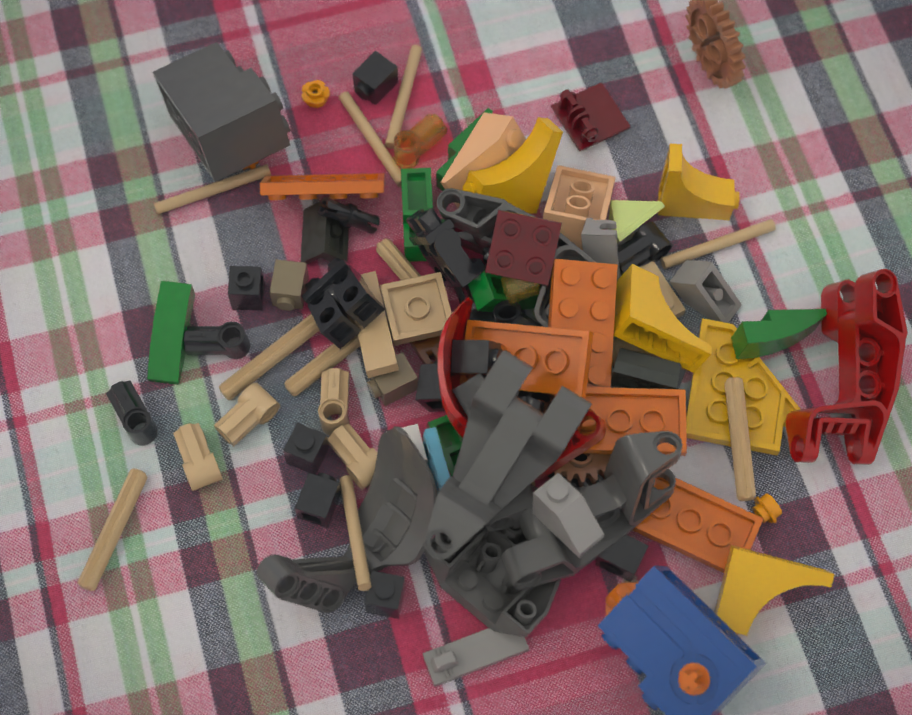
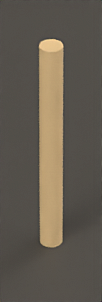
[385,45,422,149]
[339,91,402,187]
[154,164,271,215]
[660,219,776,269]
[339,475,371,591]

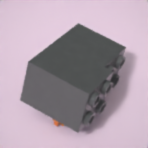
[153,42,291,182]

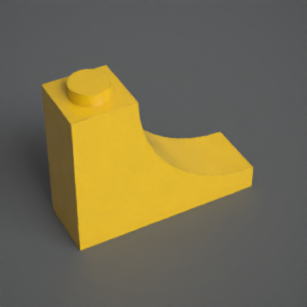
[462,117,563,213]
[658,143,740,220]
[614,264,712,373]
[714,545,835,636]

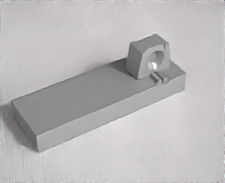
[423,628,529,687]

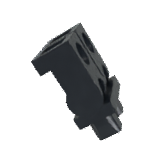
[406,208,486,287]
[302,258,385,349]

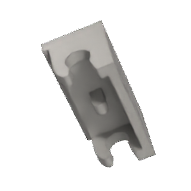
[581,218,621,280]

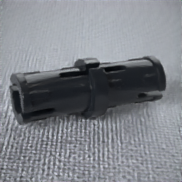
[318,197,380,234]

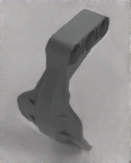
[257,426,438,613]

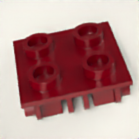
[551,82,631,152]
[485,210,562,285]

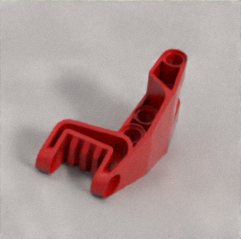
[786,269,908,465]

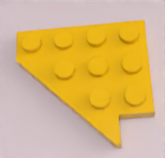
[686,318,800,456]

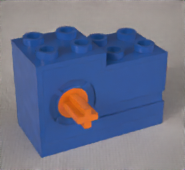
[598,566,766,715]

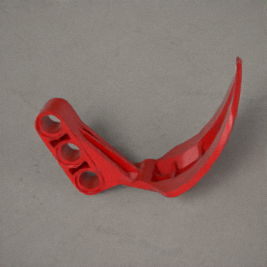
[438,297,606,480]

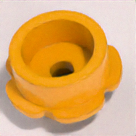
[301,80,330,108]
[752,493,782,523]

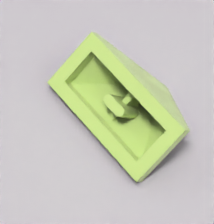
[609,200,665,243]

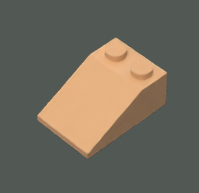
[441,113,526,208]
[543,165,616,251]

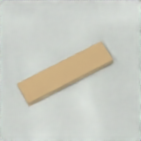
[355,271,399,378]

